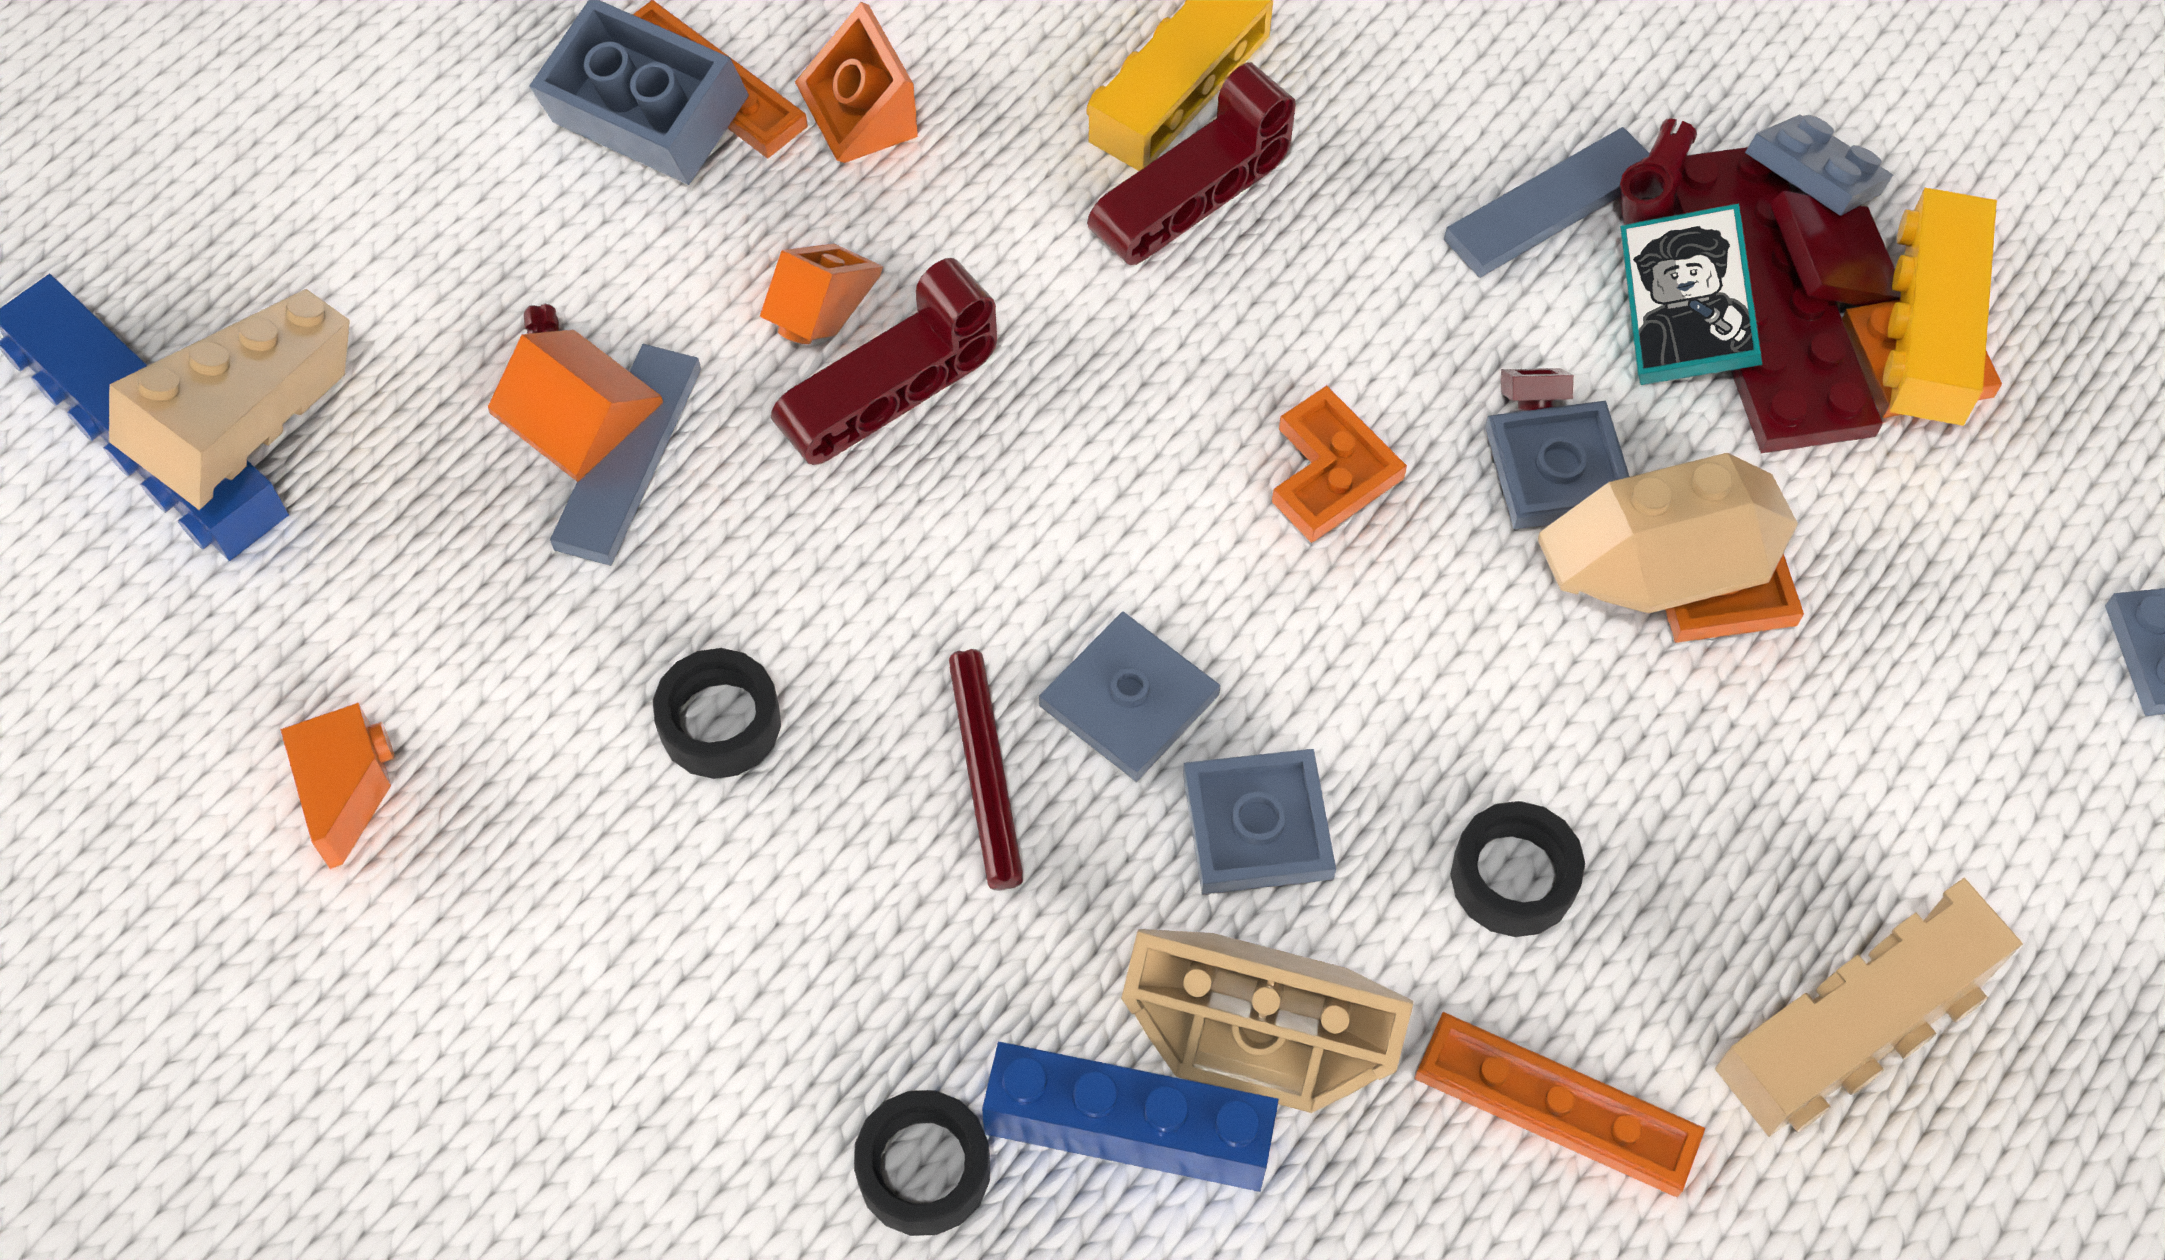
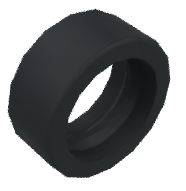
[653,648,781,779]
[1450,801,1585,937]
[854,1090,990,1236]

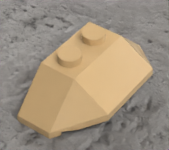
[1538,453,1798,613]
[1121,929,1414,1113]

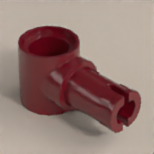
[1620,118,1697,225]

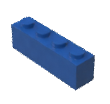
[982,1041,1279,1192]

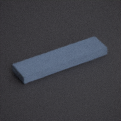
[1444,127,1650,278]
[550,344,701,566]

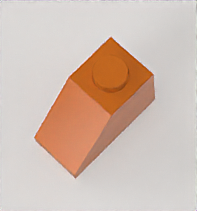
[759,243,883,344]
[280,703,395,869]

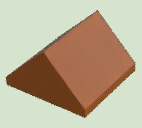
[795,2,918,163]
[488,329,663,482]

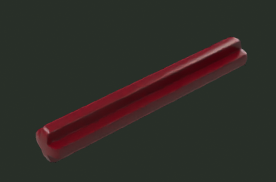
[949,649,1023,891]

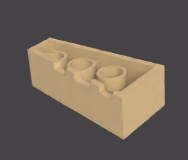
[109,289,350,510]
[1715,877,2023,1137]

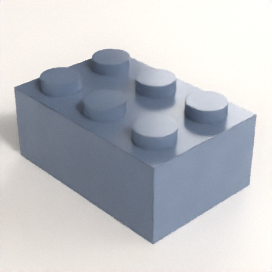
[529,0,749,185]

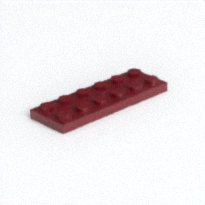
[1674,147,1883,454]

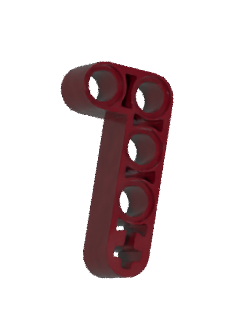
[1087,62,1296,266]
[771,258,997,465]

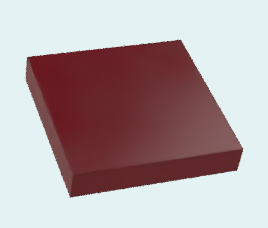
[1770,191,1901,306]

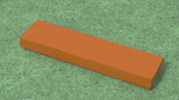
[633,0,808,159]
[1414,1012,1706,1198]

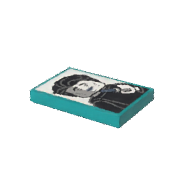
[1620,203,1763,385]

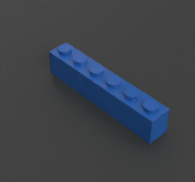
[0,273,289,561]

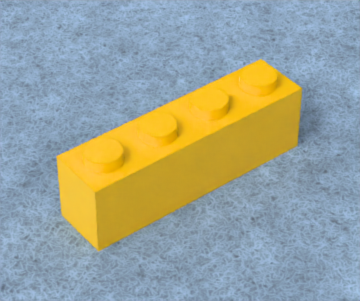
[1086,0,1273,171]
[1883,187,1997,426]

